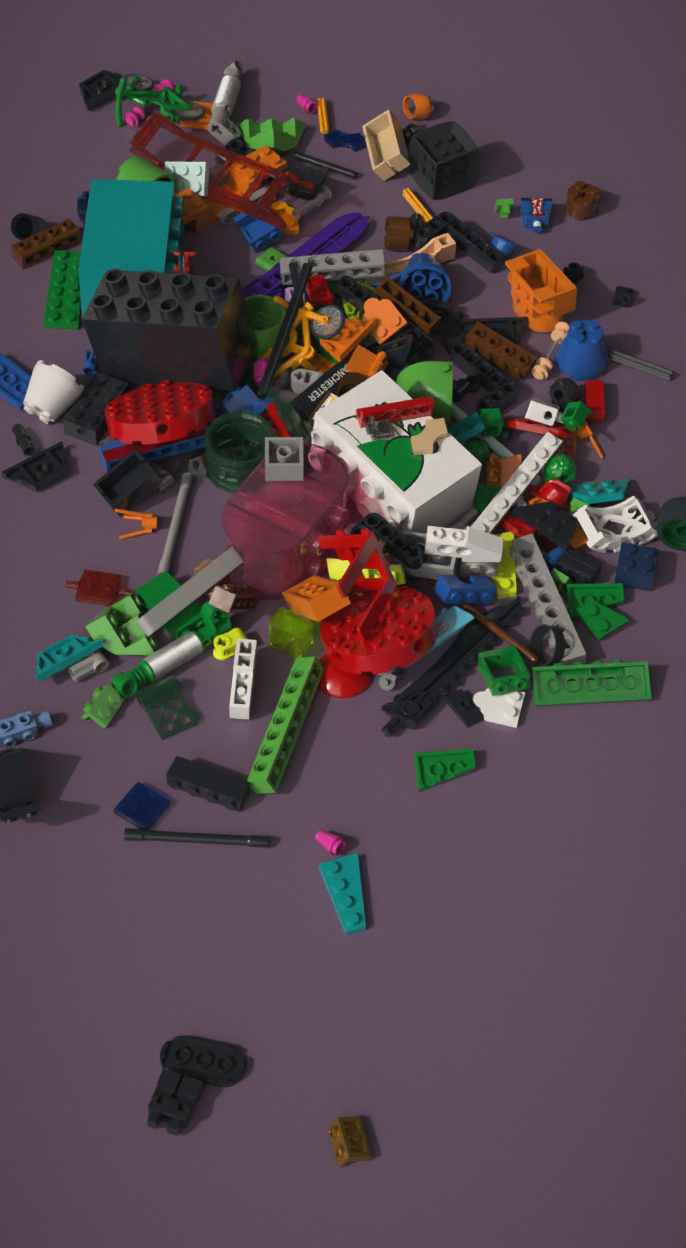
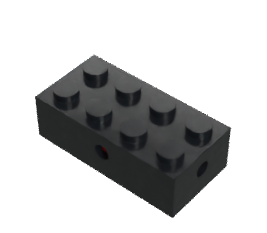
[63,372,129,446]

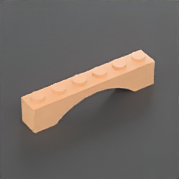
[358,233,456,286]

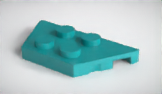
[447,412,485,445]
[570,478,630,504]
[35,634,104,682]

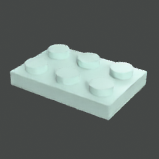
[165,162,209,197]

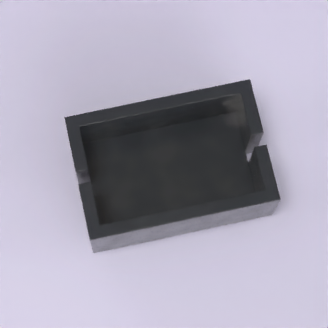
[93,449,163,517]

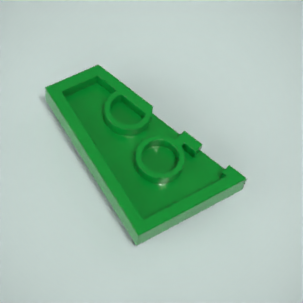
[566,583,624,620]
[413,748,476,793]

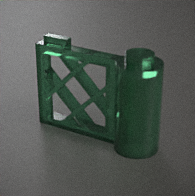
[265,387,309,440]
[135,676,199,740]

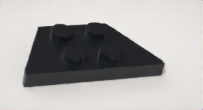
[79,70,135,111]
[461,317,528,345]
[2,441,67,492]
[512,501,578,551]

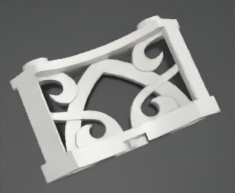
[572,496,657,553]

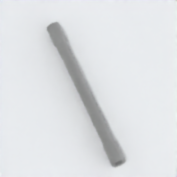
[157,473,193,576]

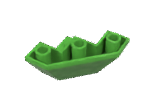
[237,118,306,154]
[85,592,158,655]

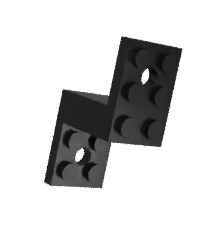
[0,747,41,824]

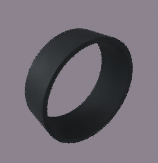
[529,624,566,667]

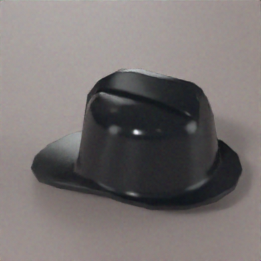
[11,213,49,240]

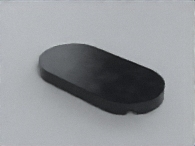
[160,1036,246,1087]

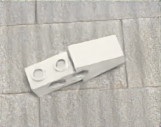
[424,526,503,562]
[229,638,257,720]

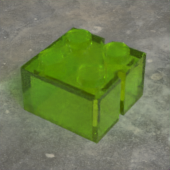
[269,607,314,659]

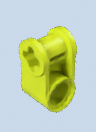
[213,628,248,660]

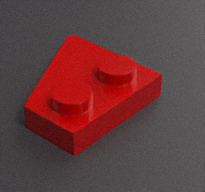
[500,511,536,537]

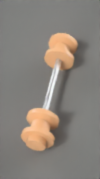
[531,322,570,380]

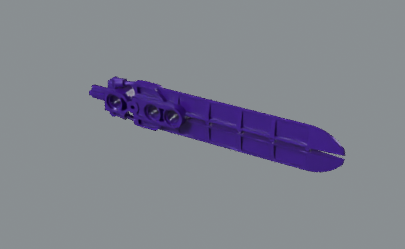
[242,213,367,298]

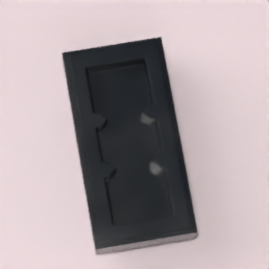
[445,689,484,728]

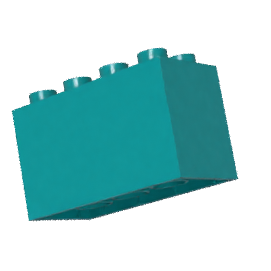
[79,179,184,322]

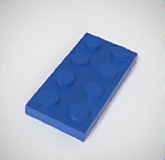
[0,353,31,411]

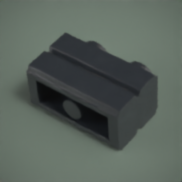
[557,548,602,584]

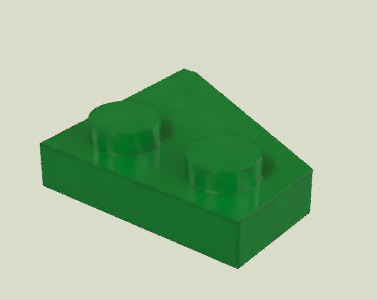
[473,484,502,515]

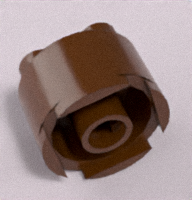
[565,181,600,221]
[384,216,413,251]

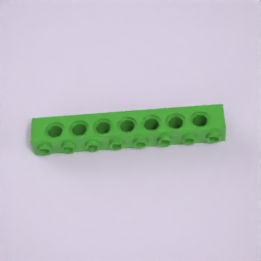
[247,656,324,794]

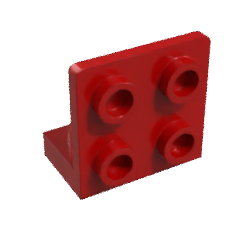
[305,274,335,317]

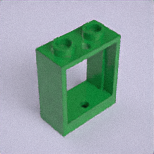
[478,646,530,696]

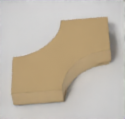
[411,418,448,455]

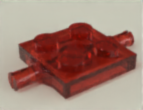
[66,569,131,606]

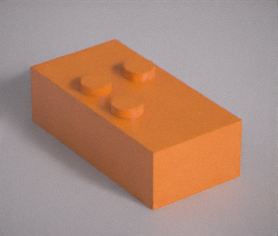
[282,575,351,622]

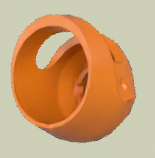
[403,94,434,120]

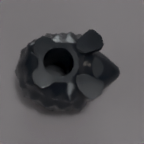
[549,377,582,412]

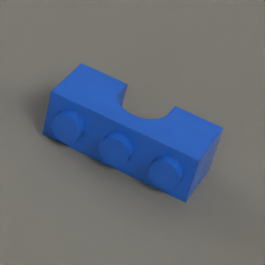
[433,575,497,604]

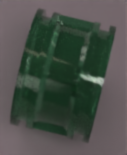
[205,411,275,494]

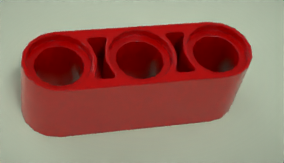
[584,379,605,422]

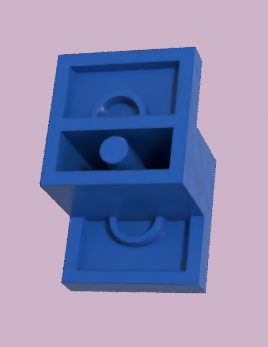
[214,384,273,432]

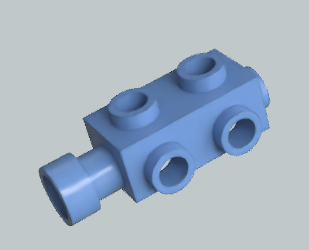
[0,711,52,748]

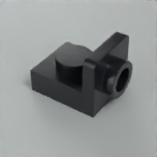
[612,286,634,308]

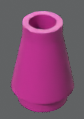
[296,94,318,114]
[315,829,346,856]

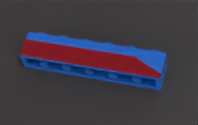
[99,427,211,473]

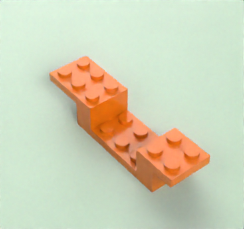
[174,145,287,233]

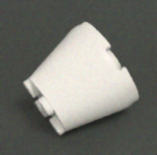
[23,360,84,424]

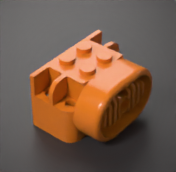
[505,249,577,333]

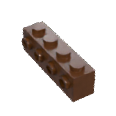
[11,219,81,270]
[375,277,441,337]
[465,321,537,380]
[208,584,262,613]

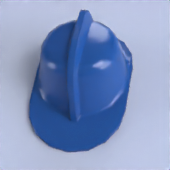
[489,231,519,258]

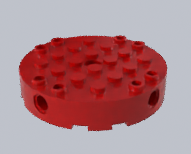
[105,380,216,444]
[320,586,438,674]

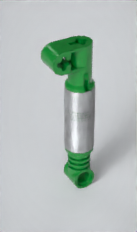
[111,600,233,697]

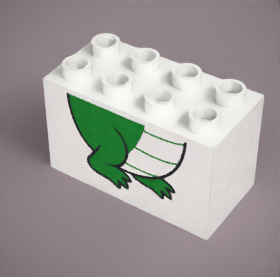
[308,370,482,534]

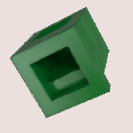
[560,401,592,431]

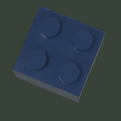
[614,543,658,591]

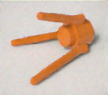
[572,420,604,458]
[115,509,157,539]

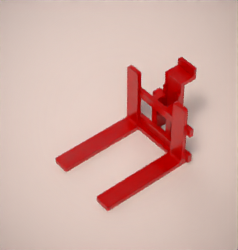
[318,528,397,640]

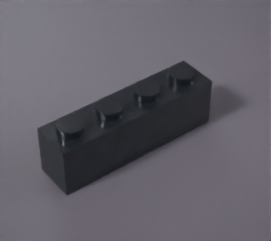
[166,755,250,812]

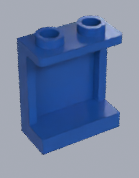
[234,200,284,253]

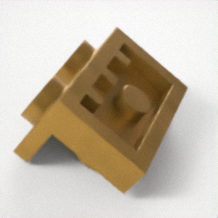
[328,1117,372,1167]

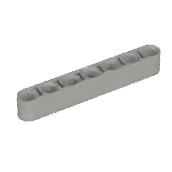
[136,545,246,637]

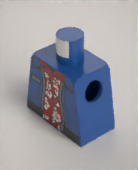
[519,198,552,233]

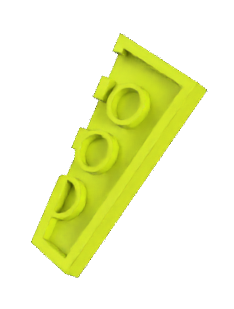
[490,532,517,599]
[326,557,406,593]

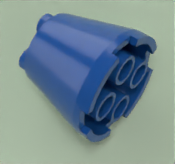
[399,253,451,301]
[555,320,608,381]

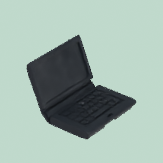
[264,168,327,200]

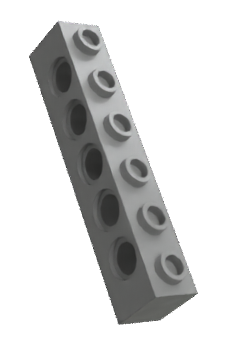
[280,249,385,285]

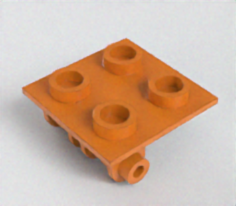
[345,344,388,379]
[487,453,522,487]

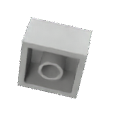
[265,437,304,481]

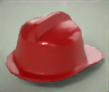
[529,479,571,508]

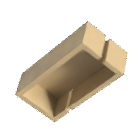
[362,109,411,181]

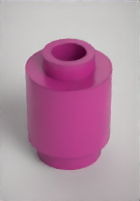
[253,358,268,386]

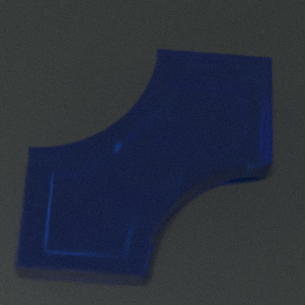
[324,129,367,152]

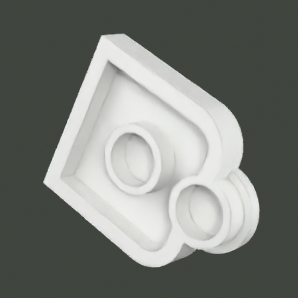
[473,688,525,728]

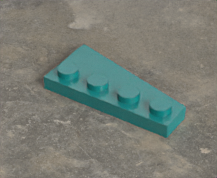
[319,853,366,936]

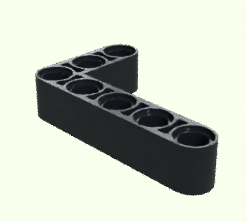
[414,211,503,273]
[451,342,518,416]

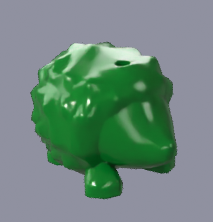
[542,454,577,485]

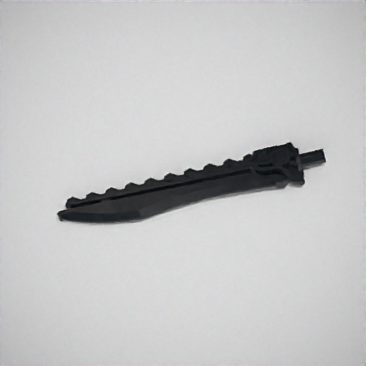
[381,596,526,737]

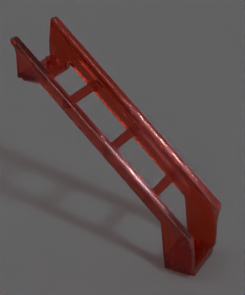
[129,112,315,230]

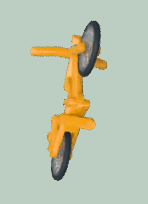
[258,296,345,394]

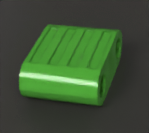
[255,247,287,272]

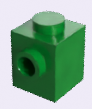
[480,408,504,437]

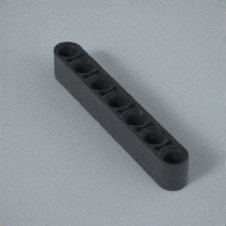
[338,276,435,360]

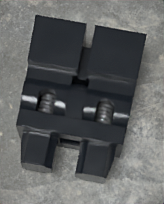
[147,1068,203,1136]

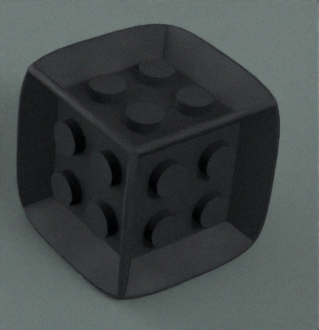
[409,121,479,200]

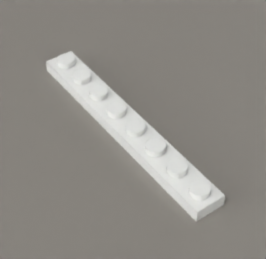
[471,432,563,534]

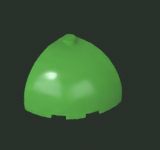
[396,361,453,429]

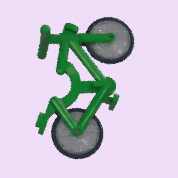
[115,74,205,127]

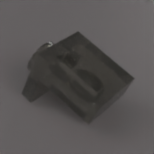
[365,416,395,442]

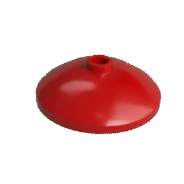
[318,654,372,698]

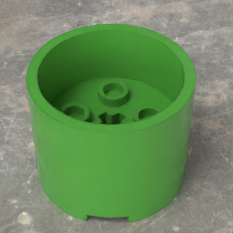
[116,155,176,193]
[245,295,286,360]

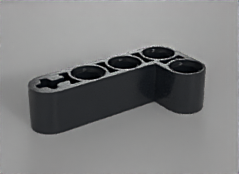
[351,513,423,570]

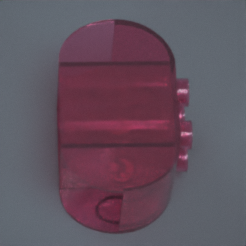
[221,443,349,600]

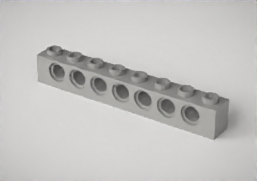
[509,534,586,665]

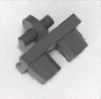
[377,666,404,691]

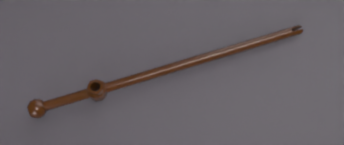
[424,578,538,663]

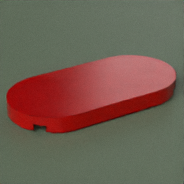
[504,417,575,439]

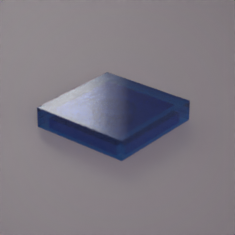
[113,782,171,830]

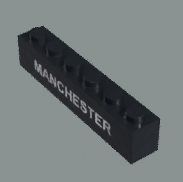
[285,348,355,424]

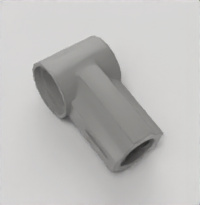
[68,649,110,682]

